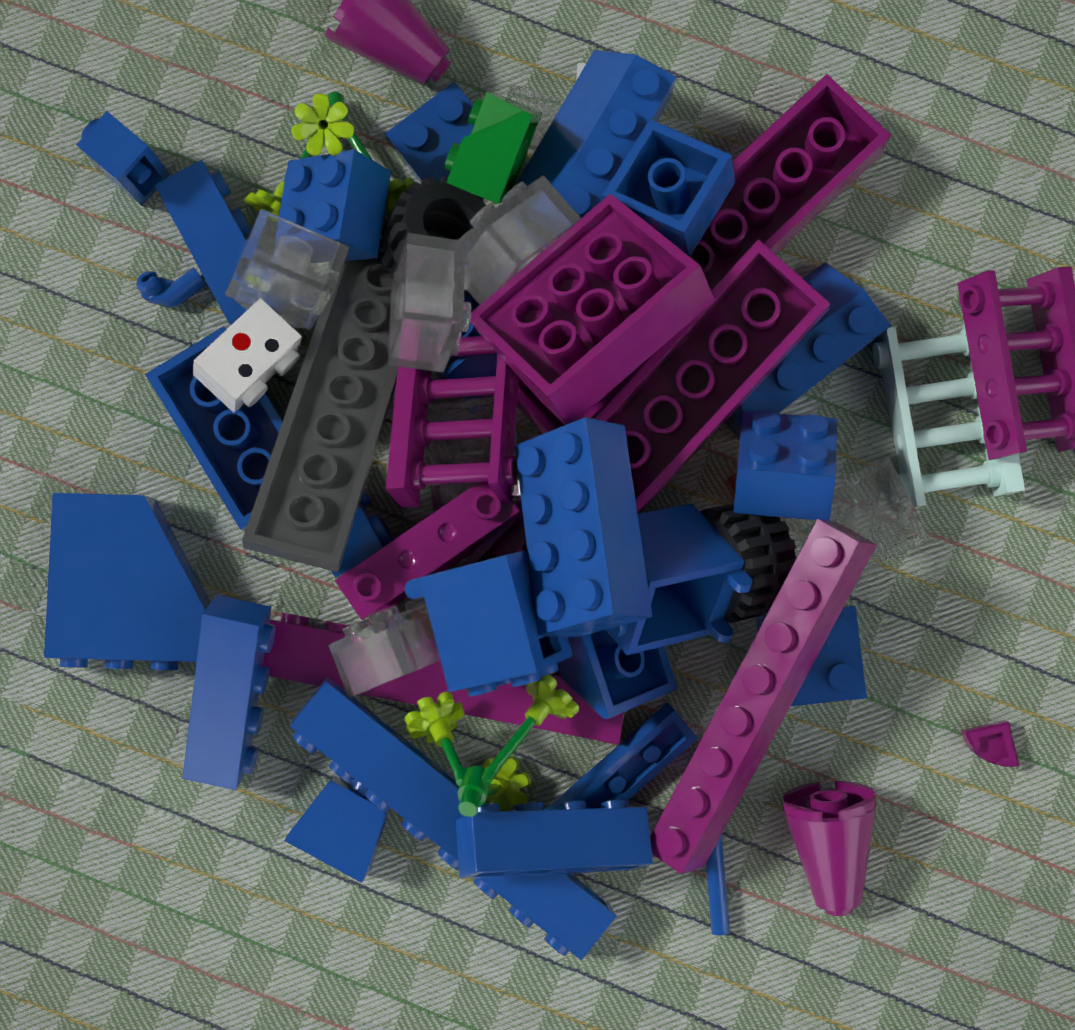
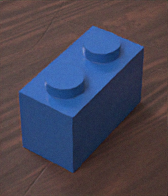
[76,111,170,206]

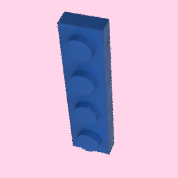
[545,702,698,810]

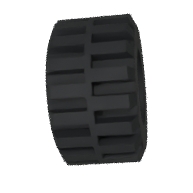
[379,177,503,304]
[699,503,797,623]

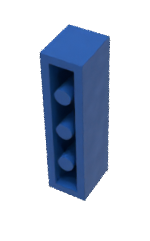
[154,160,294,326]
[182,595,276,790]
[455,800,653,879]

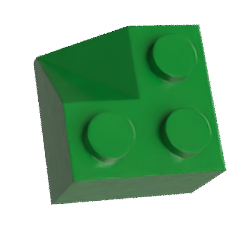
[444,92,543,204]

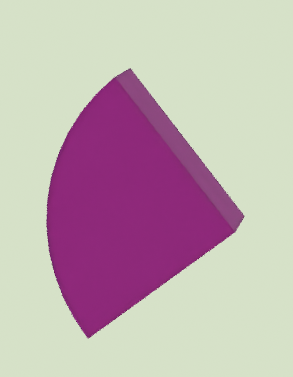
[960,720,1020,767]

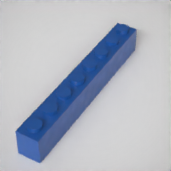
[290,677,617,960]

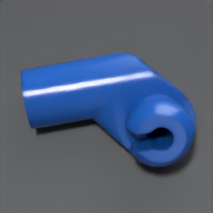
[136,267,207,307]

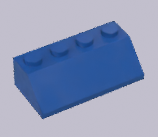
[505,50,676,236]
[725,262,891,440]

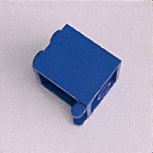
[606,504,752,655]
[405,550,573,697]

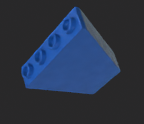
[44,493,211,670]

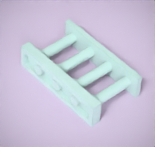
[872,324,1025,510]

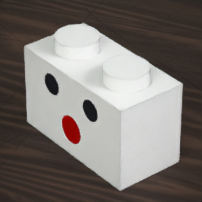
[193,298,302,413]

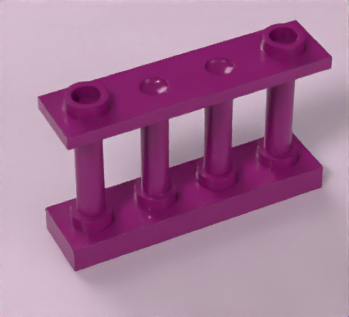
[957,266,1075,460]
[386,318,519,507]
[335,481,520,621]

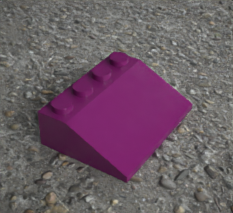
[467,194,715,425]

